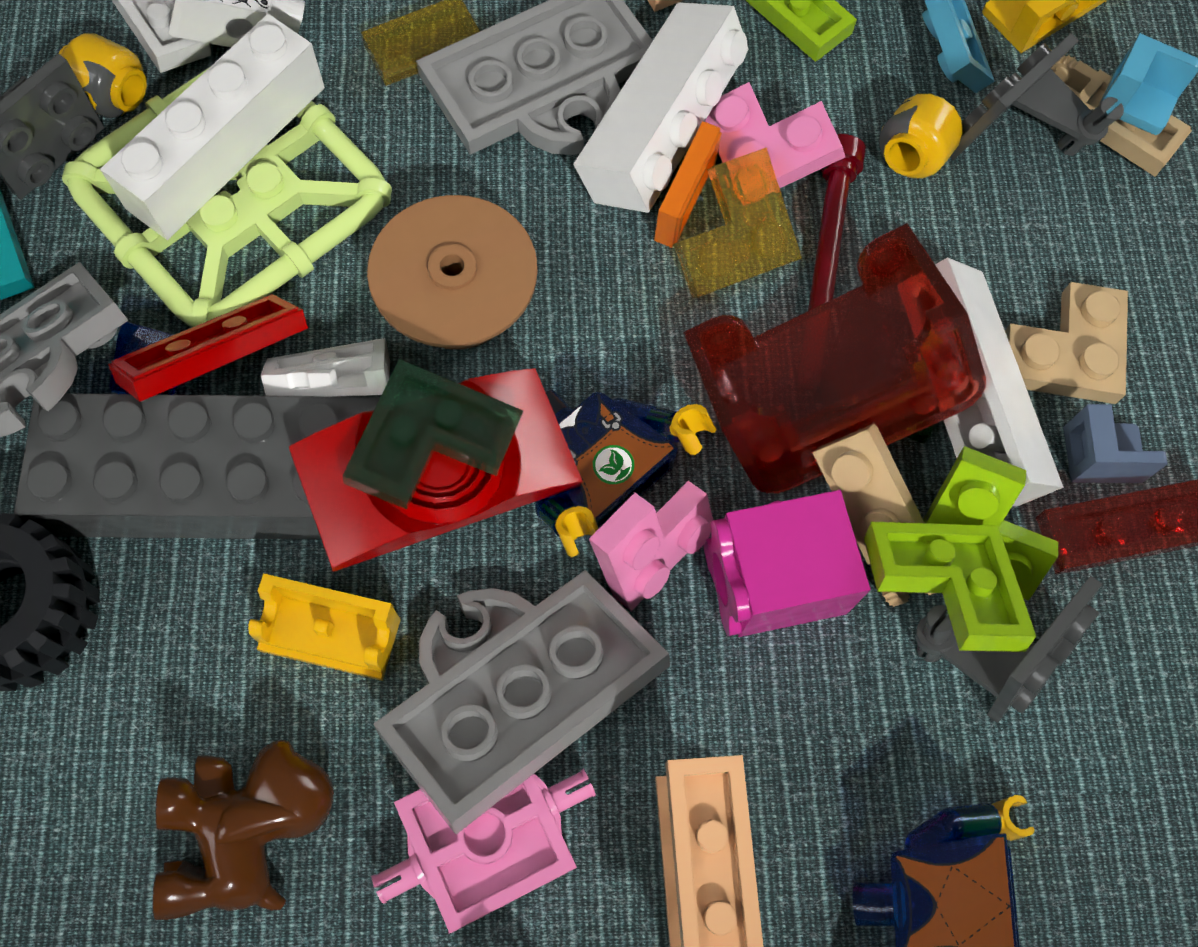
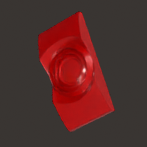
[288,368,583,572]

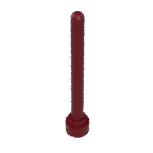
[798,134,866,391]

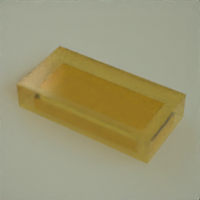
[361,0,480,86]

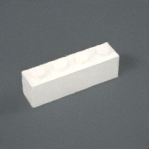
[573,2,749,213]
[100,14,325,241]
[897,257,1064,509]

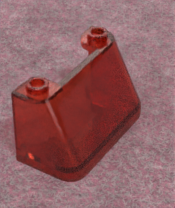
[683,223,986,493]

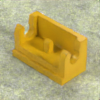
[248,573,401,681]

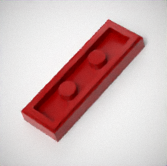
[108,294,308,402]

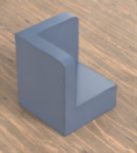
[1063,404,1168,483]

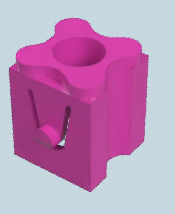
[704,490,871,637]

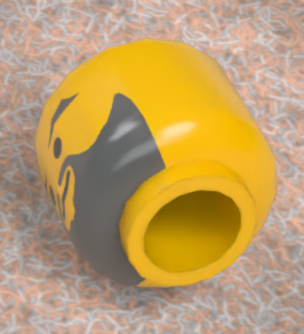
[59,33,147,118]
[879,94,963,179]

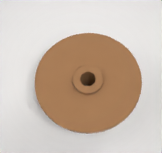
[367,195,538,349]

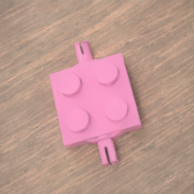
[371,769,596,933]

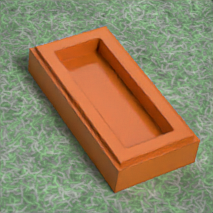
[654,121,722,248]

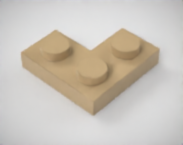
[1005,282,1128,404]

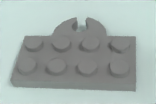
[416,0,653,155]
[0,262,128,437]
[373,570,670,834]

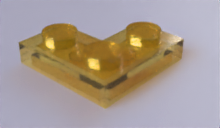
[674,148,802,298]

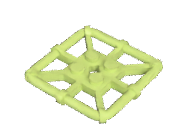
[62,66,392,327]

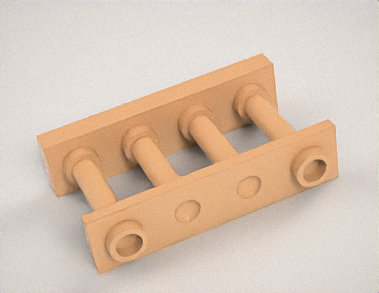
[655,755,763,947]

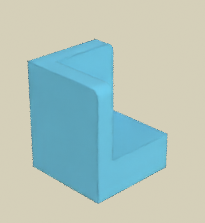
[1099,33,1198,135]

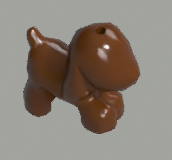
[153,740,334,920]

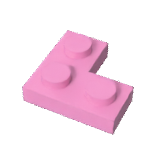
[705,82,845,206]
[589,481,713,611]

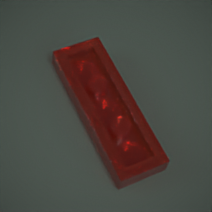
[1036,479,1198,575]

